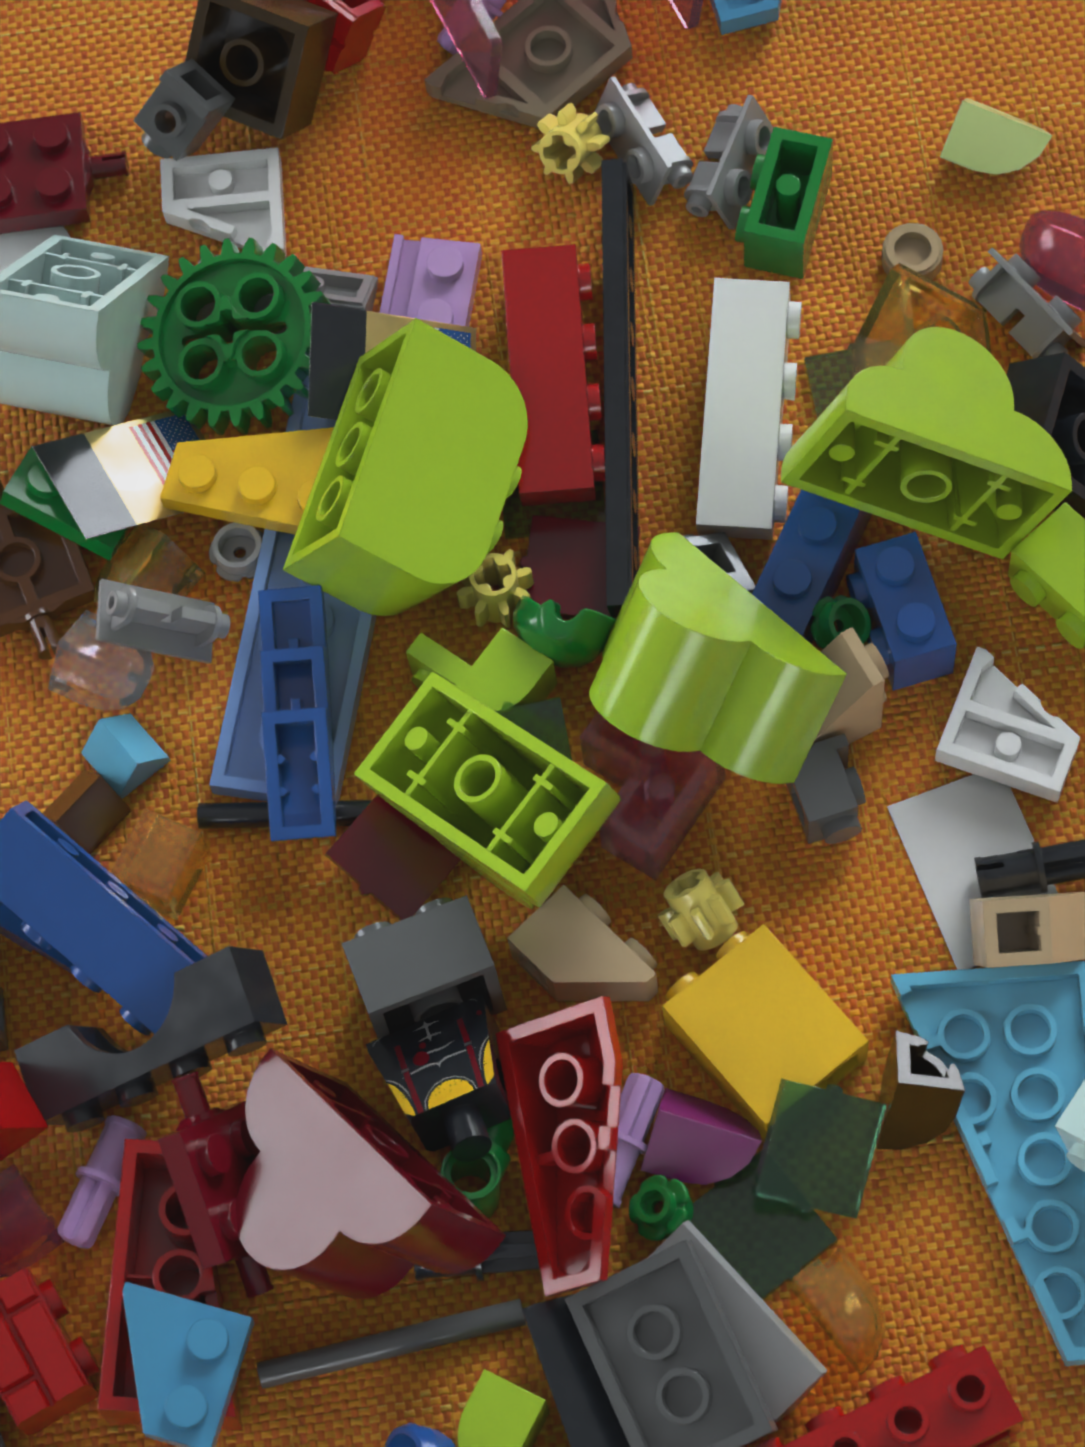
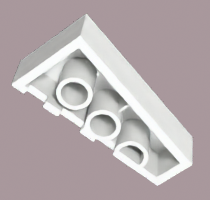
[696,278,802,540]

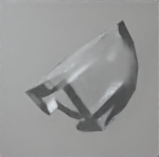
[48,610,155,711]

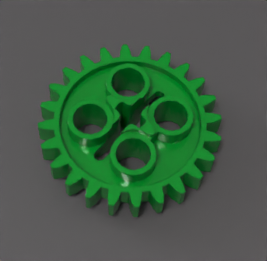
[137,238,331,435]

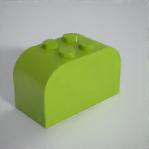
[283,318,528,616]

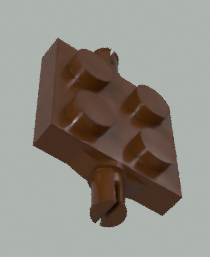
[0,479,98,660]

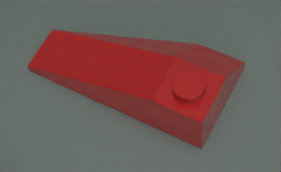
[495,996,623,1296]

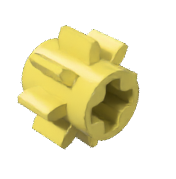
[531,103,610,184]
[456,549,534,628]
[658,869,744,950]

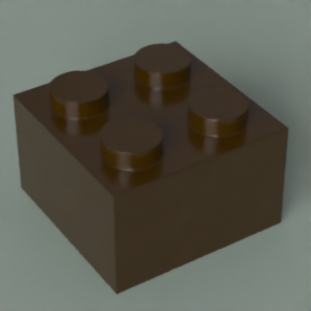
[185,0,338,139]

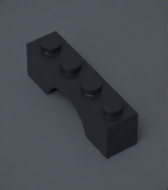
[14,946,288,1132]

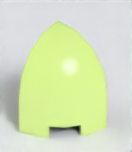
[940,98,1052,175]

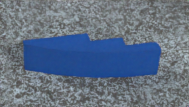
[258,585,336,842]

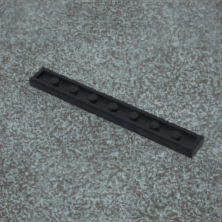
[601,158,640,619]

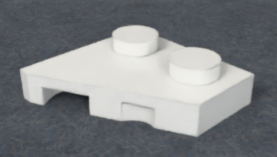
[160,147,287,258]
[935,647,1080,803]

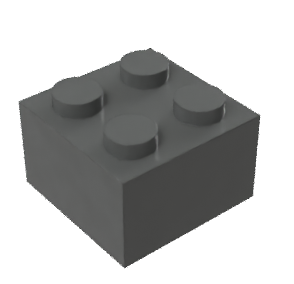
[341,895,507,1039]

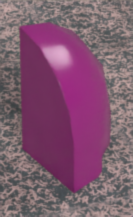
[641,1088,762,1185]

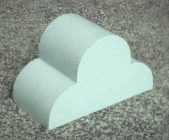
[0,234,169,426]

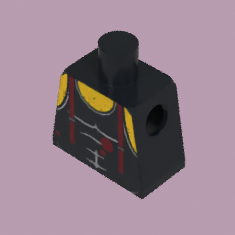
[366,995,511,1162]

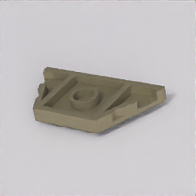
[424,0,632,129]

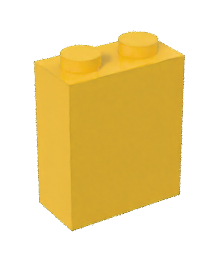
[662,924,868,1142]

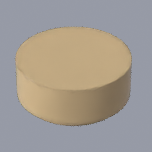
[882,223,943,287]

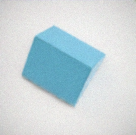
[81,713,170,799]

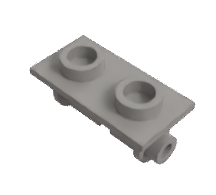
[594,76,693,206]
[684,95,773,229]
[969,247,1085,359]
[95,579,231,664]

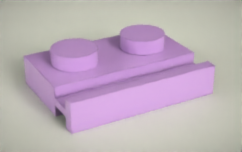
[379,234,482,327]

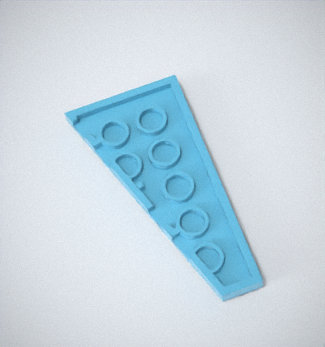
[891,961,1085,1366]

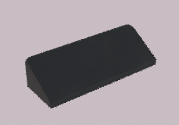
[522,1294,630,1447]

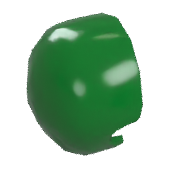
[513,595,616,668]

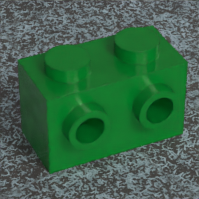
[735,127,833,279]

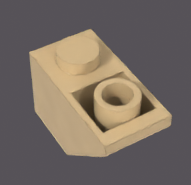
[814,627,889,744]
[507,885,658,1002]
[969,891,1085,968]

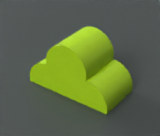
[781,327,1072,560]
[589,532,847,784]
[354,671,621,909]

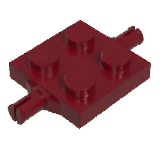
[0,112,129,234]
[158,1071,274,1298]

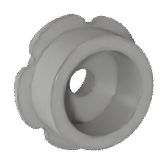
[209,522,263,582]

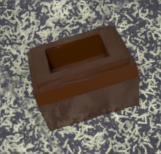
[42,770,131,854]

